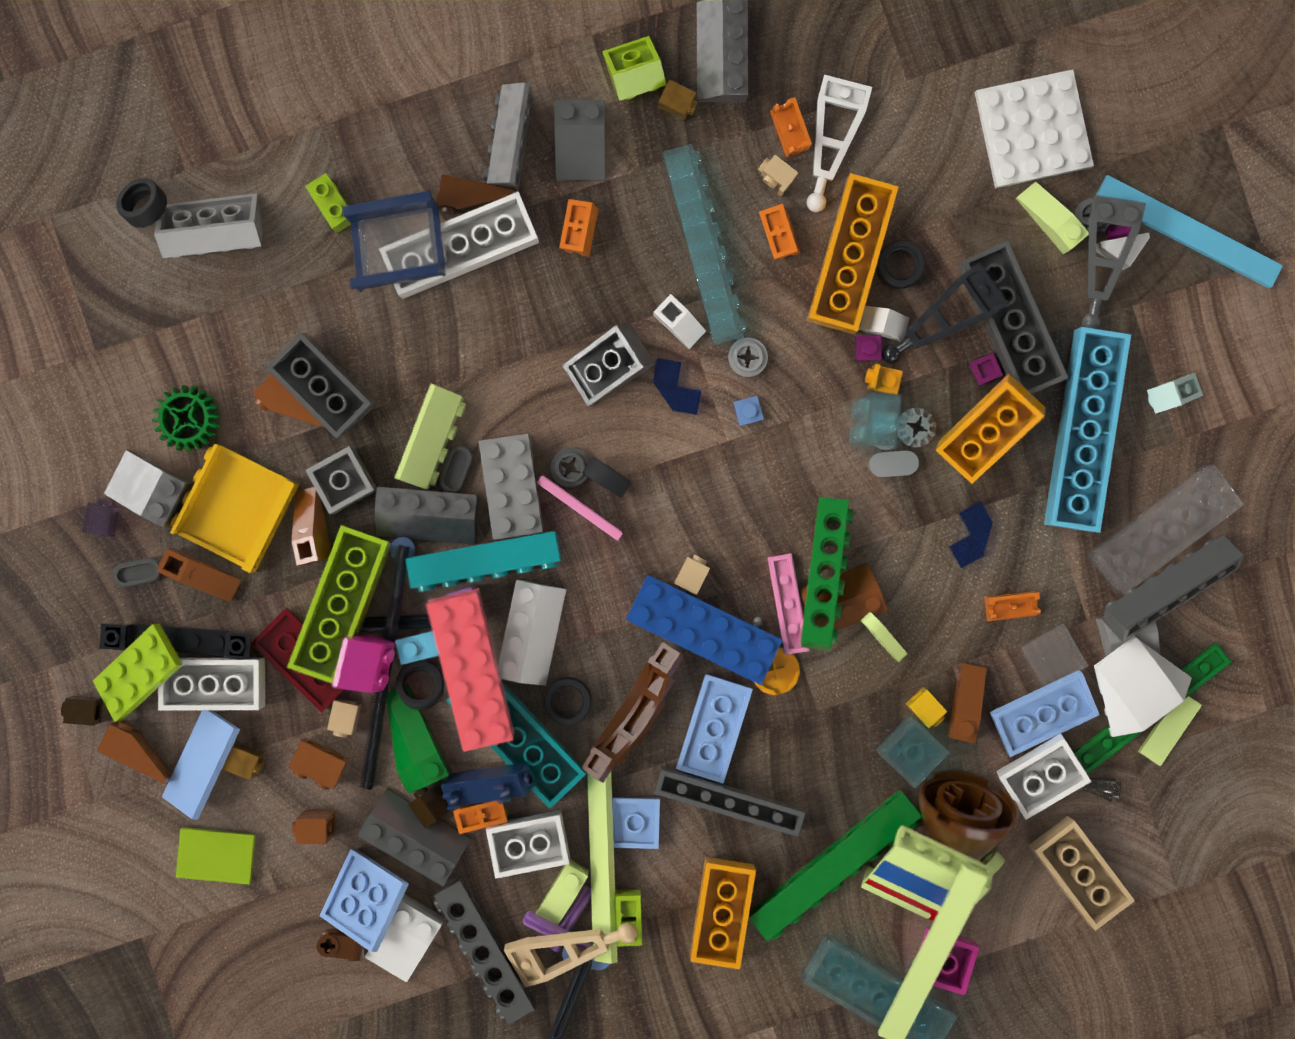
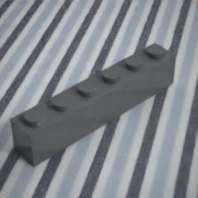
[1102,535,1244,642]
[654,765,805,837]

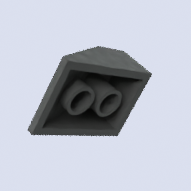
[555,100,605,181]
[562,322,655,407]

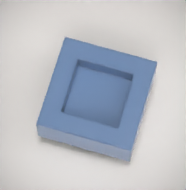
[733,396,764,426]

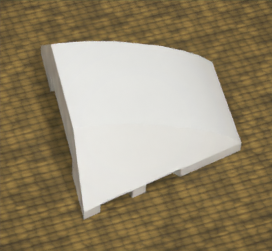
[1094,636,1192,737]

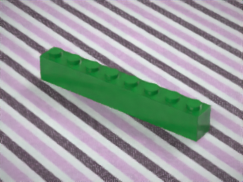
[748,790,922,942]

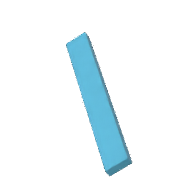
[1096,175,1283,289]

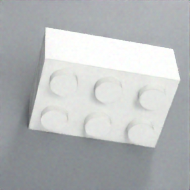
[997,733,1091,819]
[486,810,570,879]

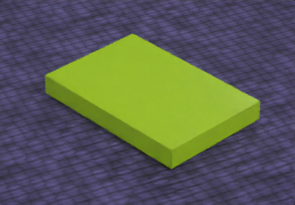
[176,827,256,885]

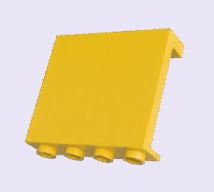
[170,444,300,573]

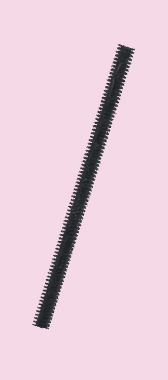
[359,544,410,790]

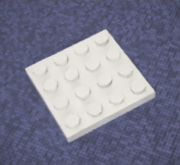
[975,70,1094,189]

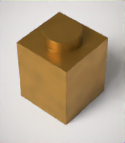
[658,79,698,121]
[222,743,265,780]

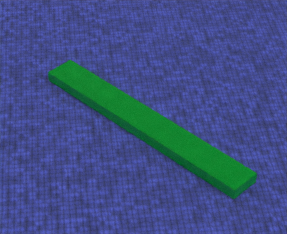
[1073,643,1232,775]

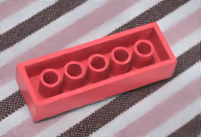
[427,588,514,752]

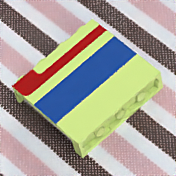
[861,826,994,922]

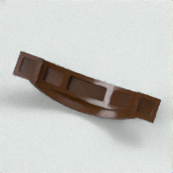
[581,642,685,783]

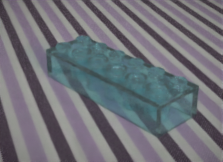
[801,933,958,1039]

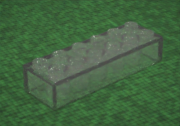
[1087,465,1244,595]

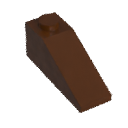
[436,174,516,215]

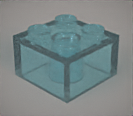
[875,715,950,789]

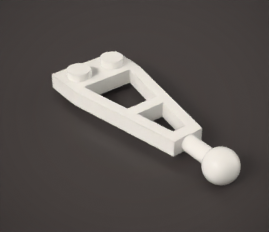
[806,75,872,212]

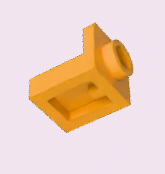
[865,364,903,396]

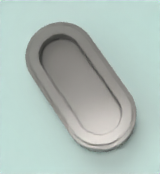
[868,451,919,477]

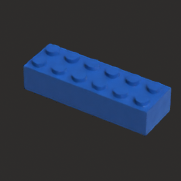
[626,574,783,685]

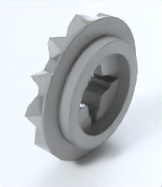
[728,337,768,377]
[896,408,936,447]

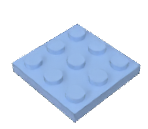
[320,849,409,952]

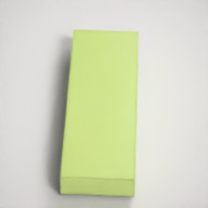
[1138,696,1202,766]

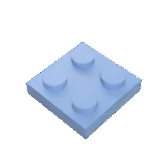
[612,797,660,849]

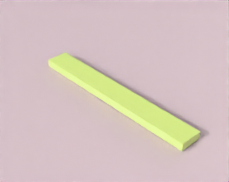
[587,772,618,964]
[878,864,988,1039]

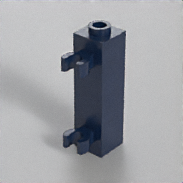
[441,762,535,811]

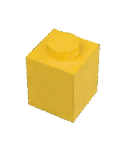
[905,687,947,728]

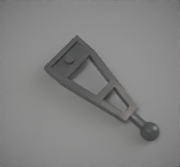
[1082,194,1146,329]

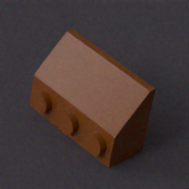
[799,564,888,629]

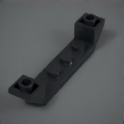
[99,623,252,659]

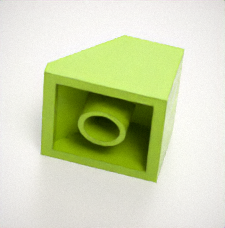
[602,36,666,101]

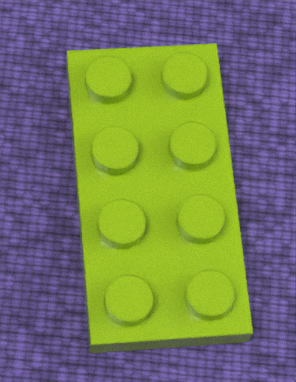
[93,624,183,722]

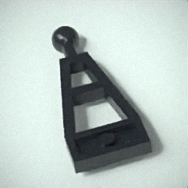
[882,262,1009,364]

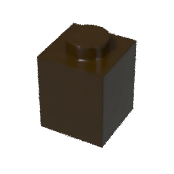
[61,696,103,726]
[408,784,451,828]

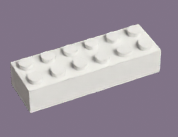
[379,192,539,299]

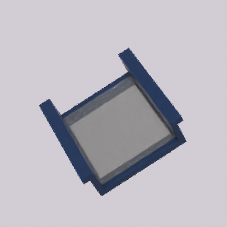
[343,190,446,292]

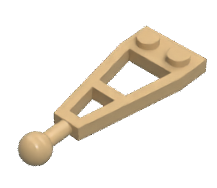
[504,923,637,987]

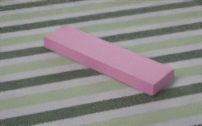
[537,475,623,541]
[767,553,810,655]

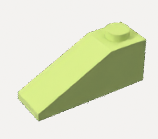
[1016,181,1089,254]
[535,859,589,925]

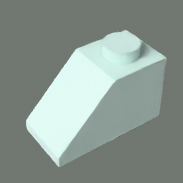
[1147,373,1203,414]

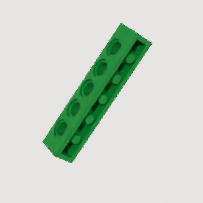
[801,497,853,651]

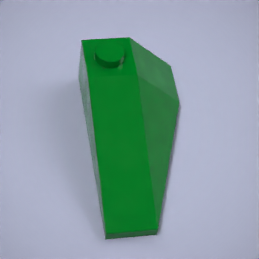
[386,683,452,793]

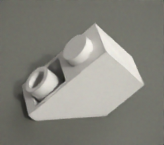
[653,294,706,349]

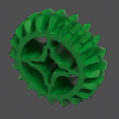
[152,385,221,452]

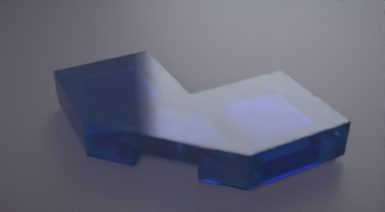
[653,358,701,416]
[948,501,993,568]

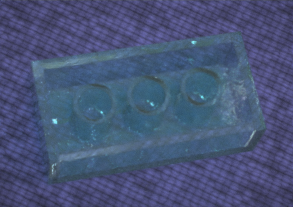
[849,392,901,451]

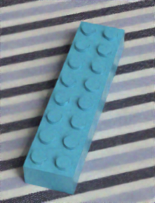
[1044,327,1131,533]

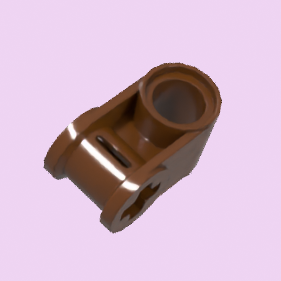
[317,929,365,961]

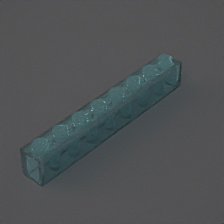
[663,144,747,347]

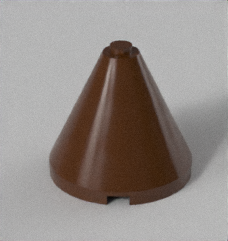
[918,771,1020,861]

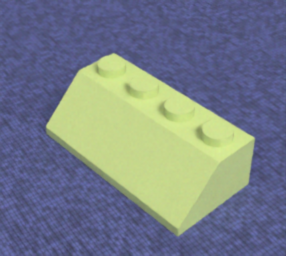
[395,384,466,490]

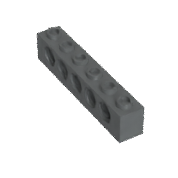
[433,876,536,1025]

